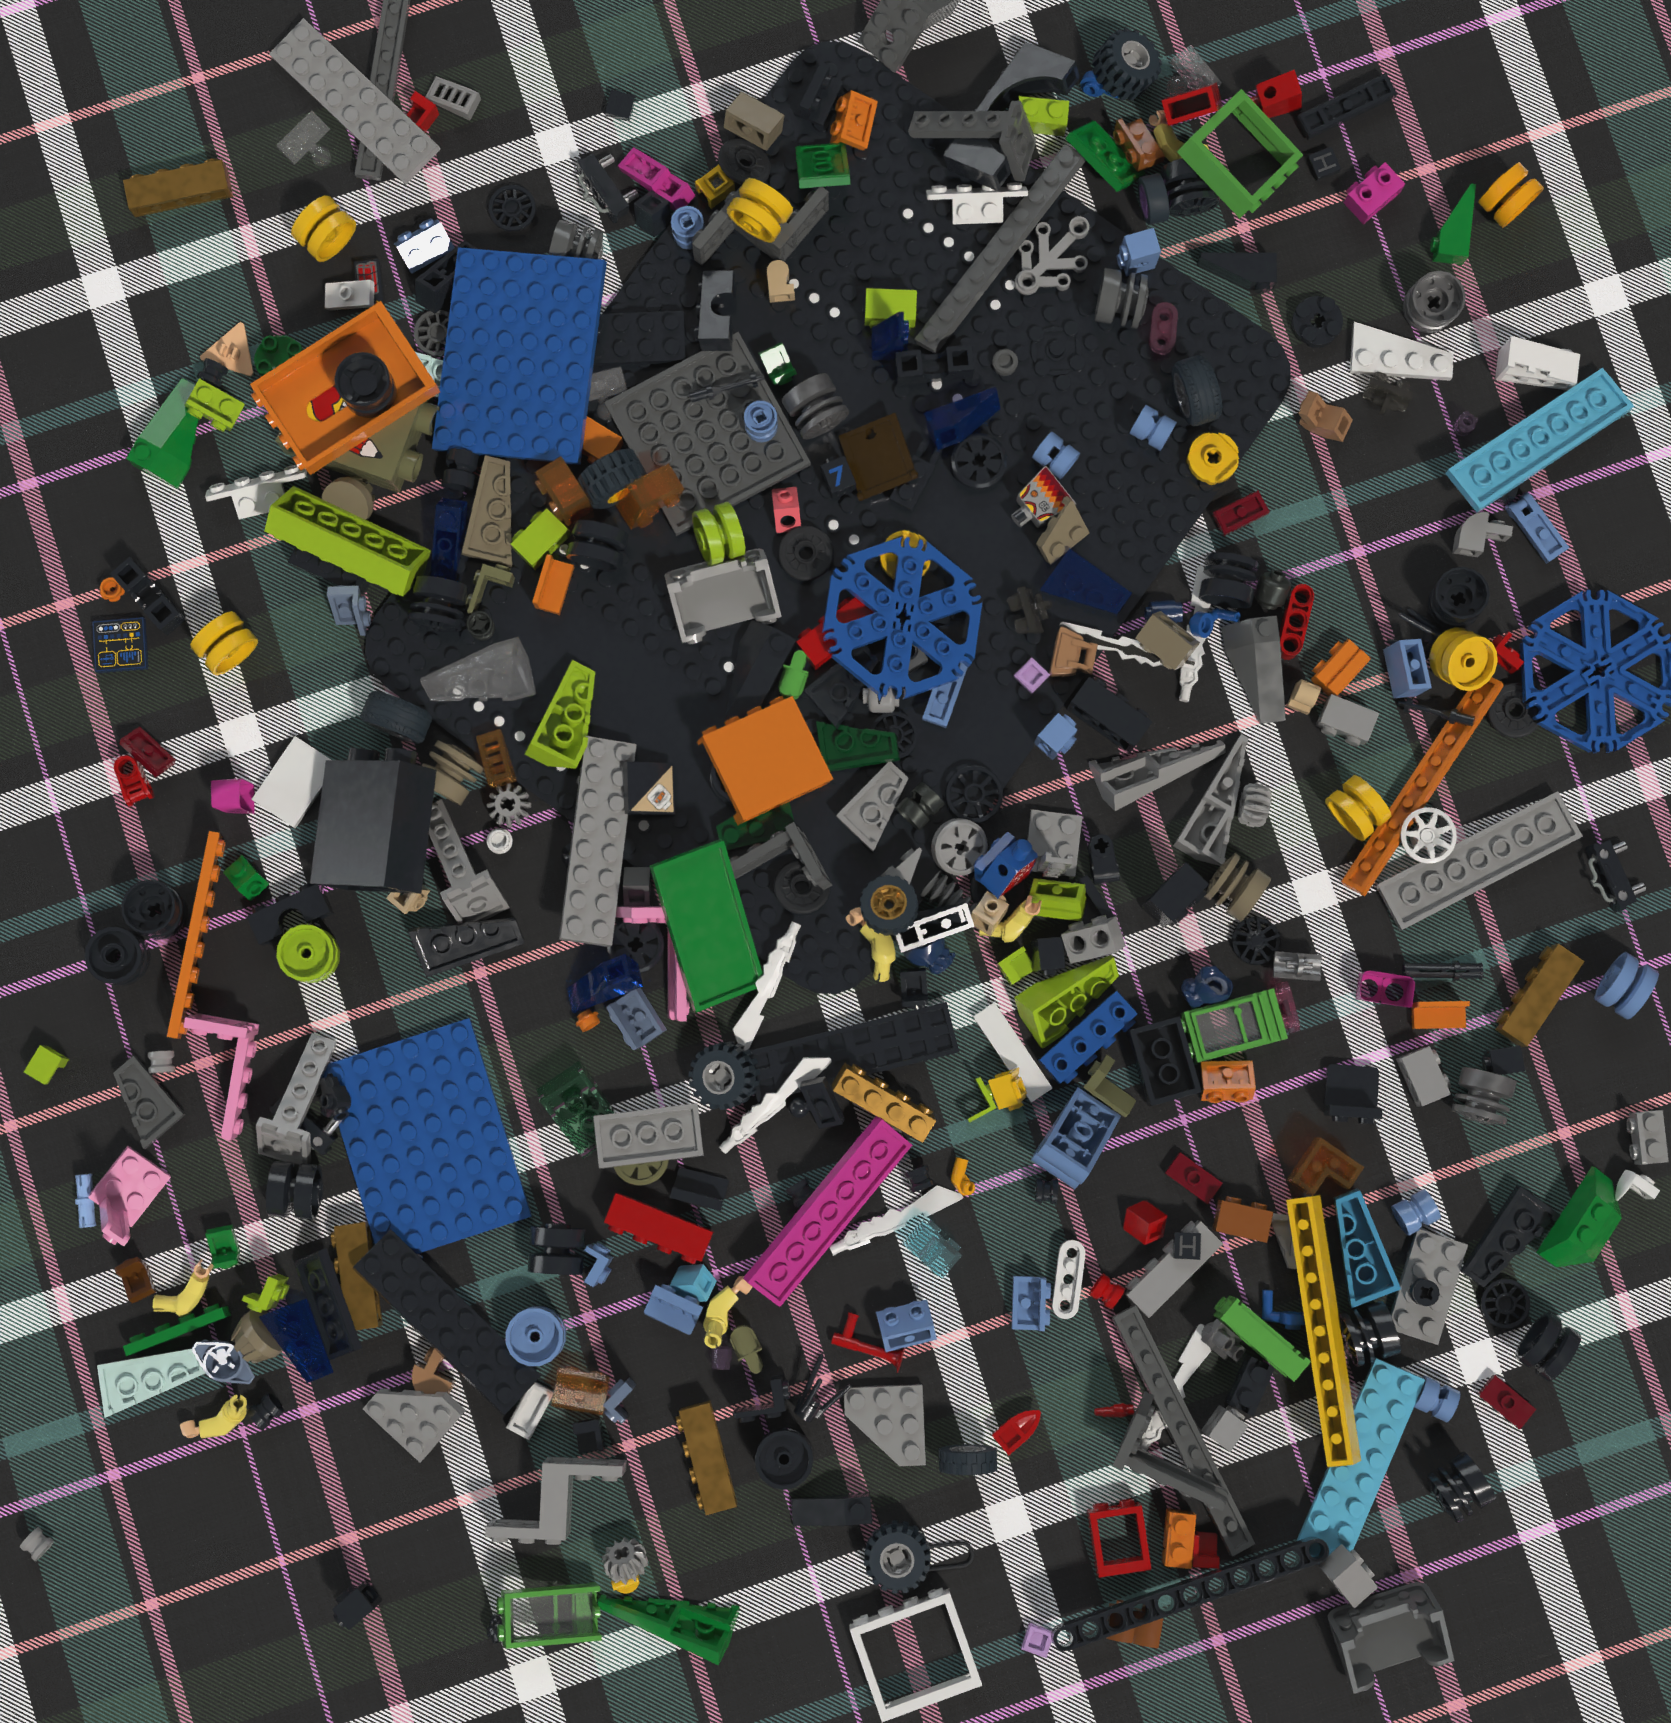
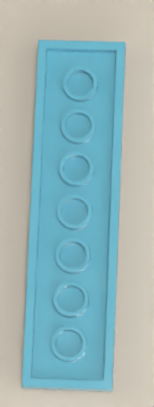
[1445,368,1634,513]
[1293,1357,1425,1564]

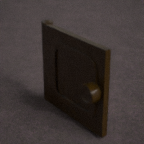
[839,413,918,501]

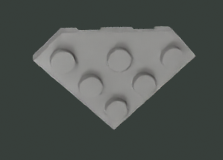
[844,1384,926,1466]
[363,1388,466,1463]

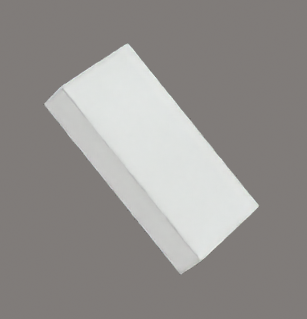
[506,1382,555,1440]

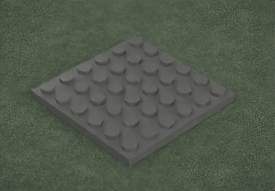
[604,332,811,536]

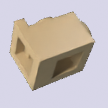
[386,885,430,914]
[971,891,1009,936]

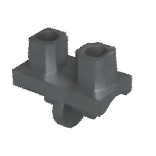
[1273,951,1322,981]
[1201,1319,1246,1362]

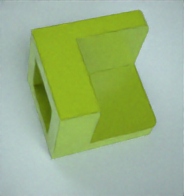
[997,946,1033,986]
[24,1045,69,1084]

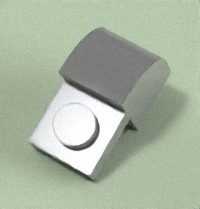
[1452,512,1513,557]

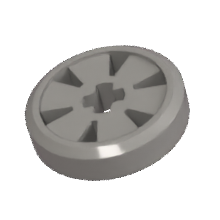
[931,818,988,876]

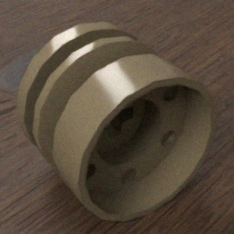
[422,740,484,806]
[1204,853,1272,922]

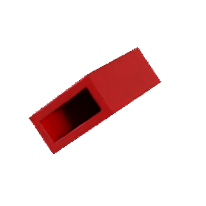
[1162,82,1223,126]

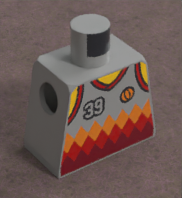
[1011,466,1076,528]

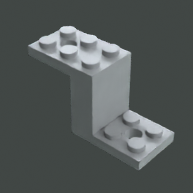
[485,1457,627,1545]

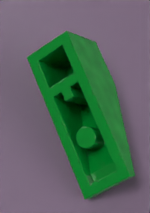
[1430,184,1476,265]

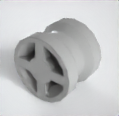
[148,1051,175,1073]
[20,1527,54,1561]

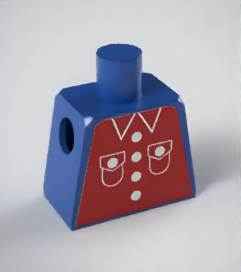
[980,839,1038,899]

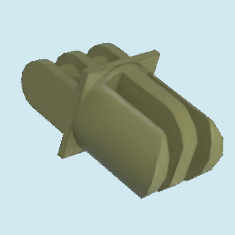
[730,1325,763,1374]

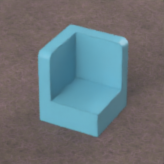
[670,1264,717,1302]

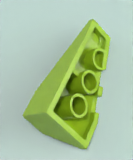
[524,660,595,769]
[1014,955,1119,1048]

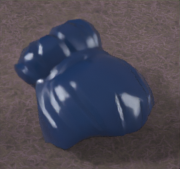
[903,938,956,974]
[1181,966,1233,1009]

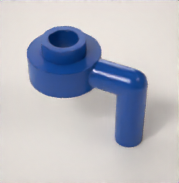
[1080,71,1119,98]
[1189,608,1241,638]
[1262,1290,1305,1330]

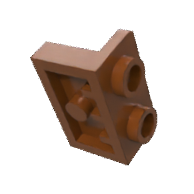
[1113,118,1165,172]

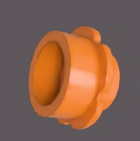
[100,577,125,602]
[576,1009,600,1032]

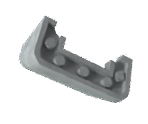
[664,549,782,644]

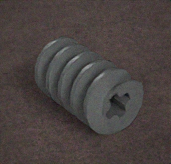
[921,871,978,914]

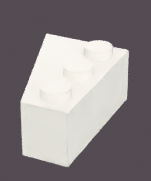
[1495,336,1580,390]

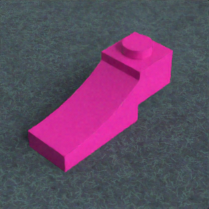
[618,147,695,211]

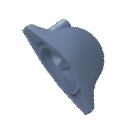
[191,1340,255,1384]

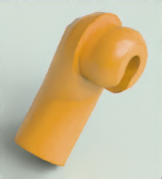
[951,1157,975,1196]

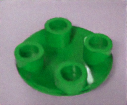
[254,335,303,377]

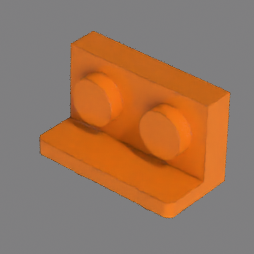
[830,90,878,151]
[1200,1060,1256,1103]

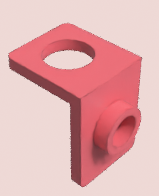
[772,487,801,533]

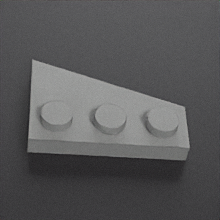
[836,762,908,852]

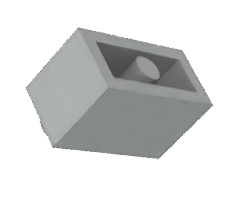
[1316,694,1379,746]
[1396,1046,1451,1107]
[1318,1544,1378,1609]

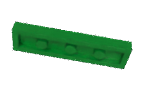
[123,1304,231,1356]

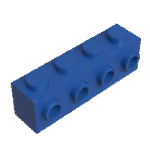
[1038,991,1137,1084]

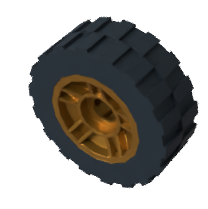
[860,875,918,936]

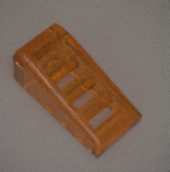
[476,729,516,788]

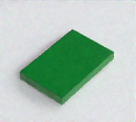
[1065,120,1145,192]
[795,143,850,188]

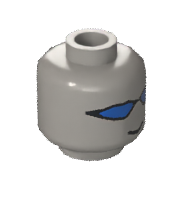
[863,685,899,713]

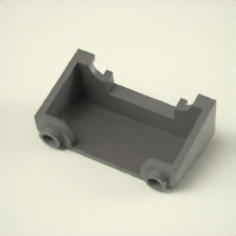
[1328,1582,1455,1694]

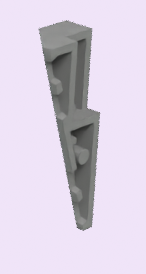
[1173,734,1249,866]

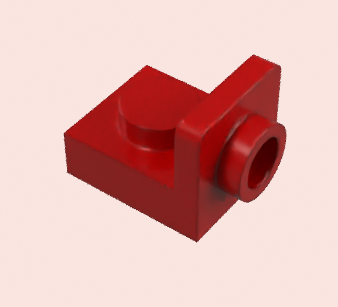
[1492,632,1524,674]

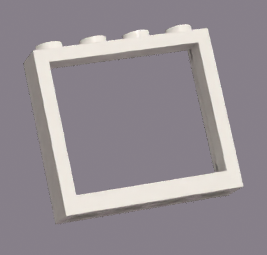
[849,1588,982,1722]

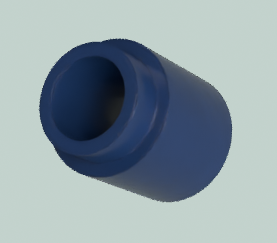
[1144,600,1183,623]

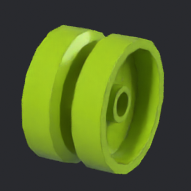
[692,501,745,566]
[277,925,340,983]

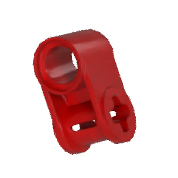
[114,755,154,807]

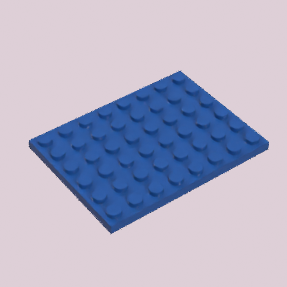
[432,248,607,465]
[323,1018,532,1254]

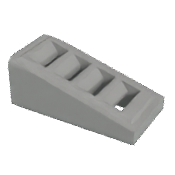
[425,76,481,121]

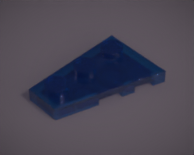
[1040,549,1132,615]
[259,1299,334,1383]

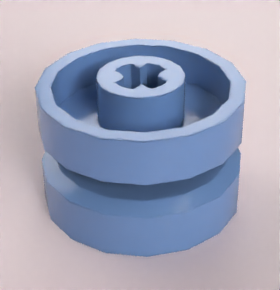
[1594,952,1659,1019]
[506,1306,566,1366]

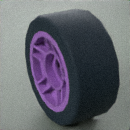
[1138,173,1169,225]

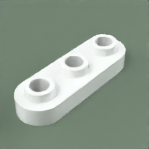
[1052,1240,1085,1319]

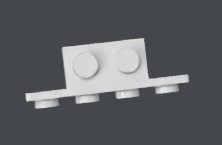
[926,183,1028,224]
[205,465,307,519]

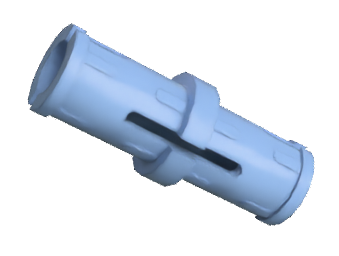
[75,1174,96,1228]

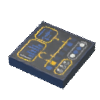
[92,617,148,673]

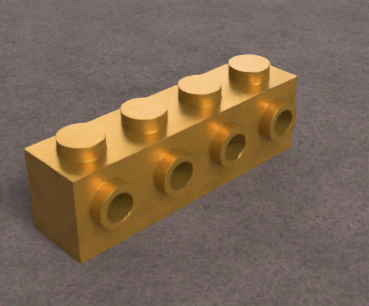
[832,1063,936,1143]

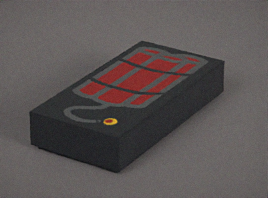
[354,259,385,313]

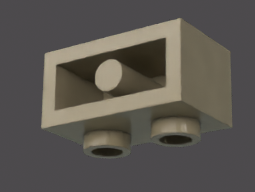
[724,91,784,151]
[1135,611,1200,670]

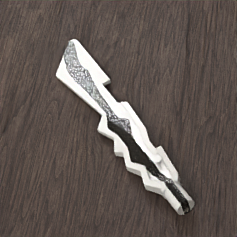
[1060,622,1195,669]

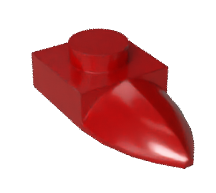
[991,1410,1041,1456]

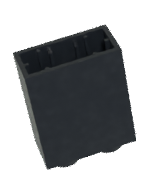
[310,748,437,894]

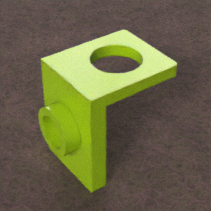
[967,1077,997,1123]

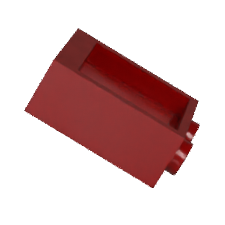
[1087,1499,1152,1578]

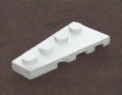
[1350,322,1454,381]

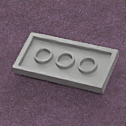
[593,1103,704,1169]
[1390,1229,1468,1345]

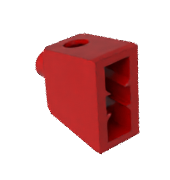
[1250,70,1302,118]

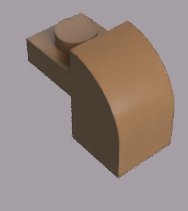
[1299,391,1353,442]
[412,1347,456,1394]

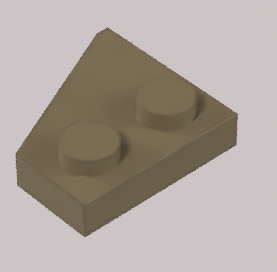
[1036,496,1089,565]

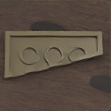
[462,455,512,567]

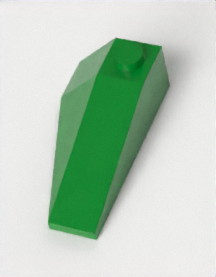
[126,378,200,489]

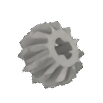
[487,783,531,828]
[1238,783,1272,827]
[602,1537,648,1585]

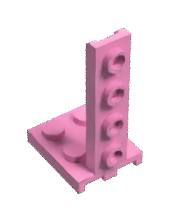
[616,906,690,1021]
[183,1013,259,1140]
[88,1146,171,1246]

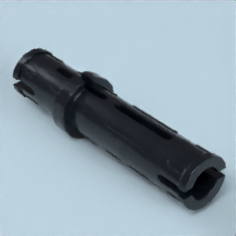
[1402,960,1483,981]

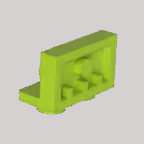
[185,379,245,432]

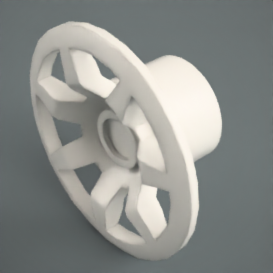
[1400,808,1457,864]

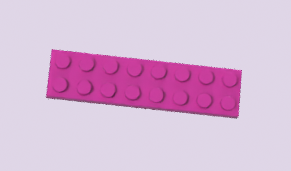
[743,1116,912,1307]

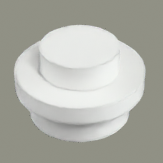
[487,828,513,854]

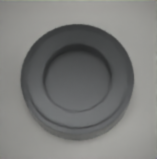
[992,349,1018,376]

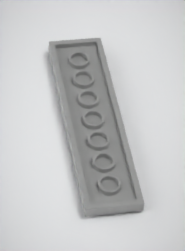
[269,18,440,185]
[559,736,636,947]
[1375,791,1583,931]

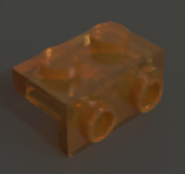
[551,1366,610,1416]

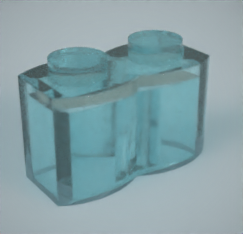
[902,1220,962,1279]

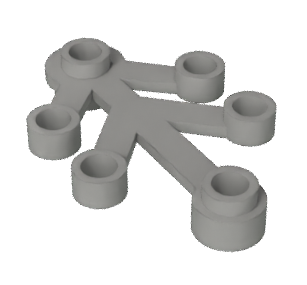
[1015,216,1089,295]

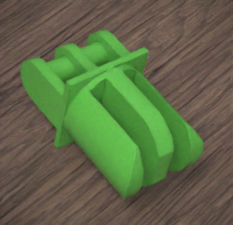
[779,650,809,700]

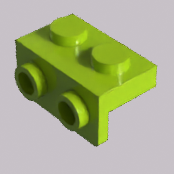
[242,1274,289,1313]

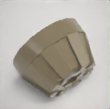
[322,476,375,520]
[231,1310,287,1364]

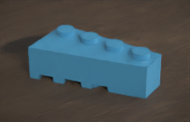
[1333,1188,1401,1308]

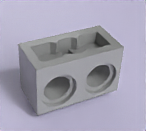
[1061,915,1126,964]
[1201,1405,1248,1452]

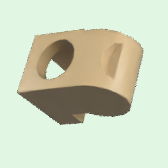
[767,260,795,303]
[1287,679,1321,715]

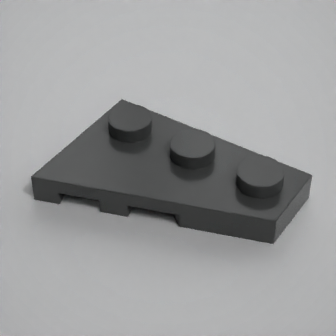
[113,1056,186,1149]

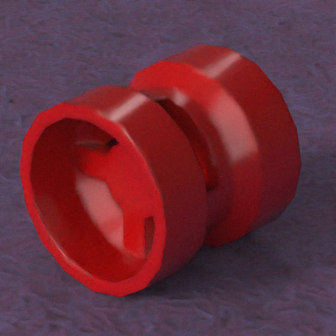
[1089,1273,1125,1310]

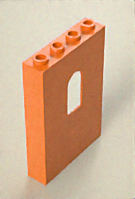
[250,301,440,475]

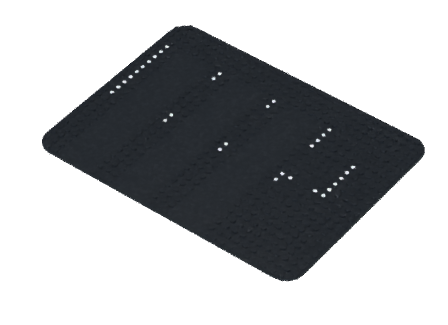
[365,41,1290,994]

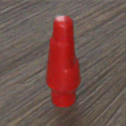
[1094,1403,1134,1418]

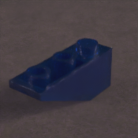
[871,312,909,360]
[924,387,1001,450]
[430,498,467,581]
[567,954,643,1013]

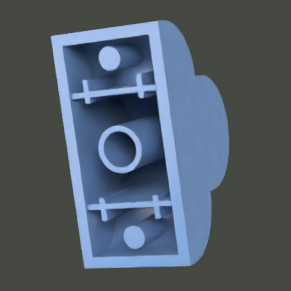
[1031,1087,1121,1189]

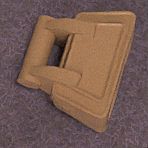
[1049,627,1098,677]

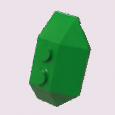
[1536,1166,1622,1267]

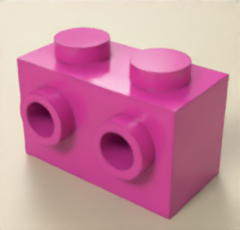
[1343,162,1405,225]

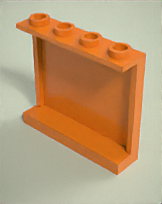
[697,696,833,825]

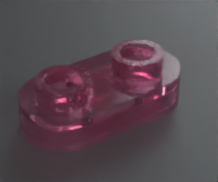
[1149,302,1178,354]
[1274,981,1300,1034]

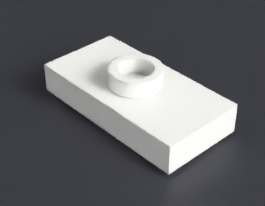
[325,280,374,310]

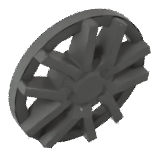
[414,310,449,357]

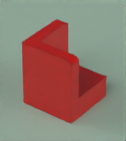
[407,91,439,133]
[1123,1200,1167,1245]
[1192,1531,1220,1569]

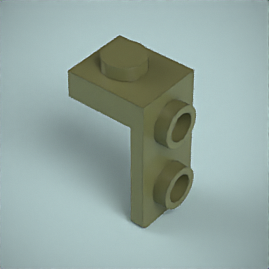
[465,564,515,615]
[1083,1055,1136,1117]

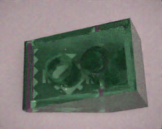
[536,1061,616,1159]

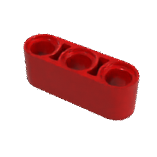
[1279,584,1314,660]

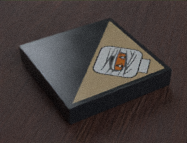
[623,761,676,815]

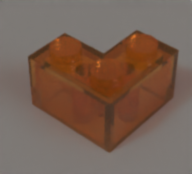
[535,456,593,527]
[615,463,685,530]
[1286,1137,1364,1196]

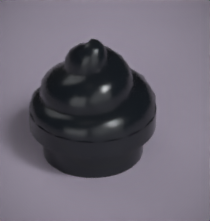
[486,1614,502,1644]

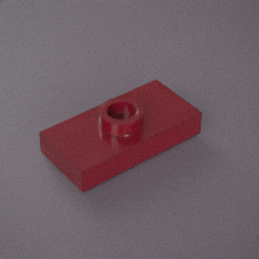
[1212,490,1270,536]
[120,726,176,778]
[1165,1152,1223,1204]
[1477,1374,1536,1430]

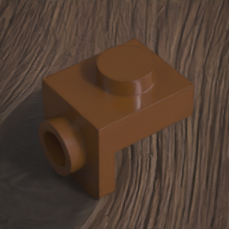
[114,1257,156,1304]

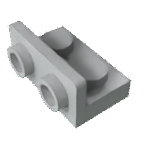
[1626,1110,1669,1165]

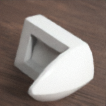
[1615,1169,1660,1201]

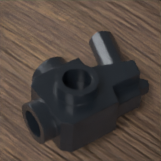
[315,1073,351,1121]

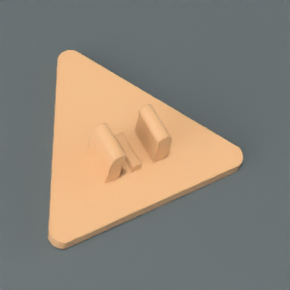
[200,322,254,376]

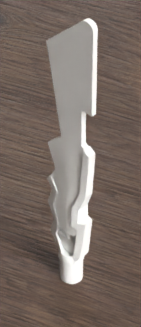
[1179,565,1211,702]
[733,921,801,1051]
[719,1057,831,1154]
[829,1185,963,1256]
[1139,1324,1211,1451]

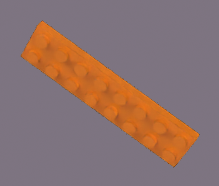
[167,831,226,1039]

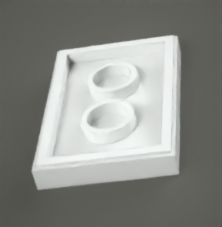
[251,736,331,828]

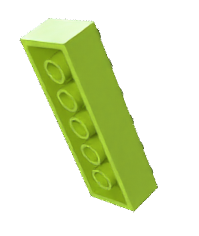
[264,486,431,596]

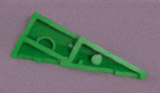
[598,1595,740,1665]

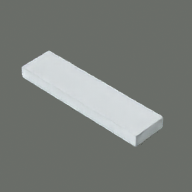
[973,1002,1052,1103]

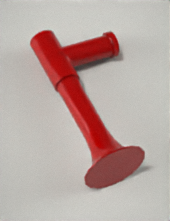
[831,1312,906,1373]

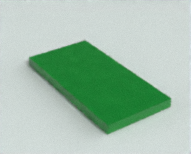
[650,839,763,1013]

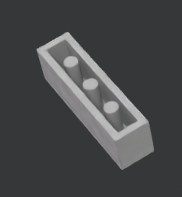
[1124,1220,1223,1318]

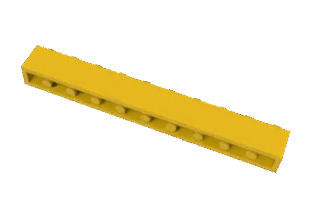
[1286,1195,1361,1467]

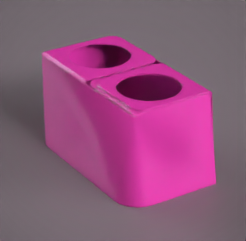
[211,778,254,814]
[1356,971,1415,1008]

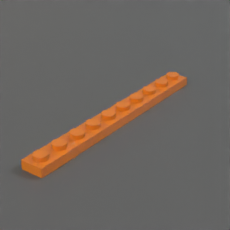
[1341,677,1504,897]

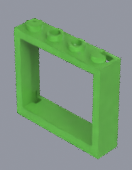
[1177,89,1303,219]

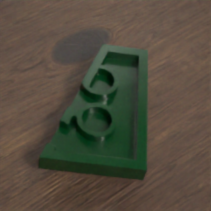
[816,721,900,772]
[716,802,795,851]

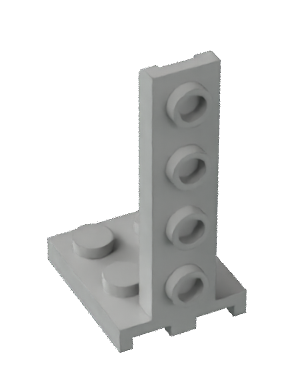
[429,799,510,923]
[1027,810,1083,879]
[256,1033,336,1167]

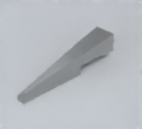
[1089,740,1225,811]

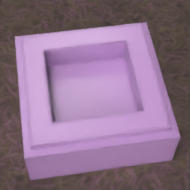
[1013,657,1050,694]
[1021,1622,1052,1658]

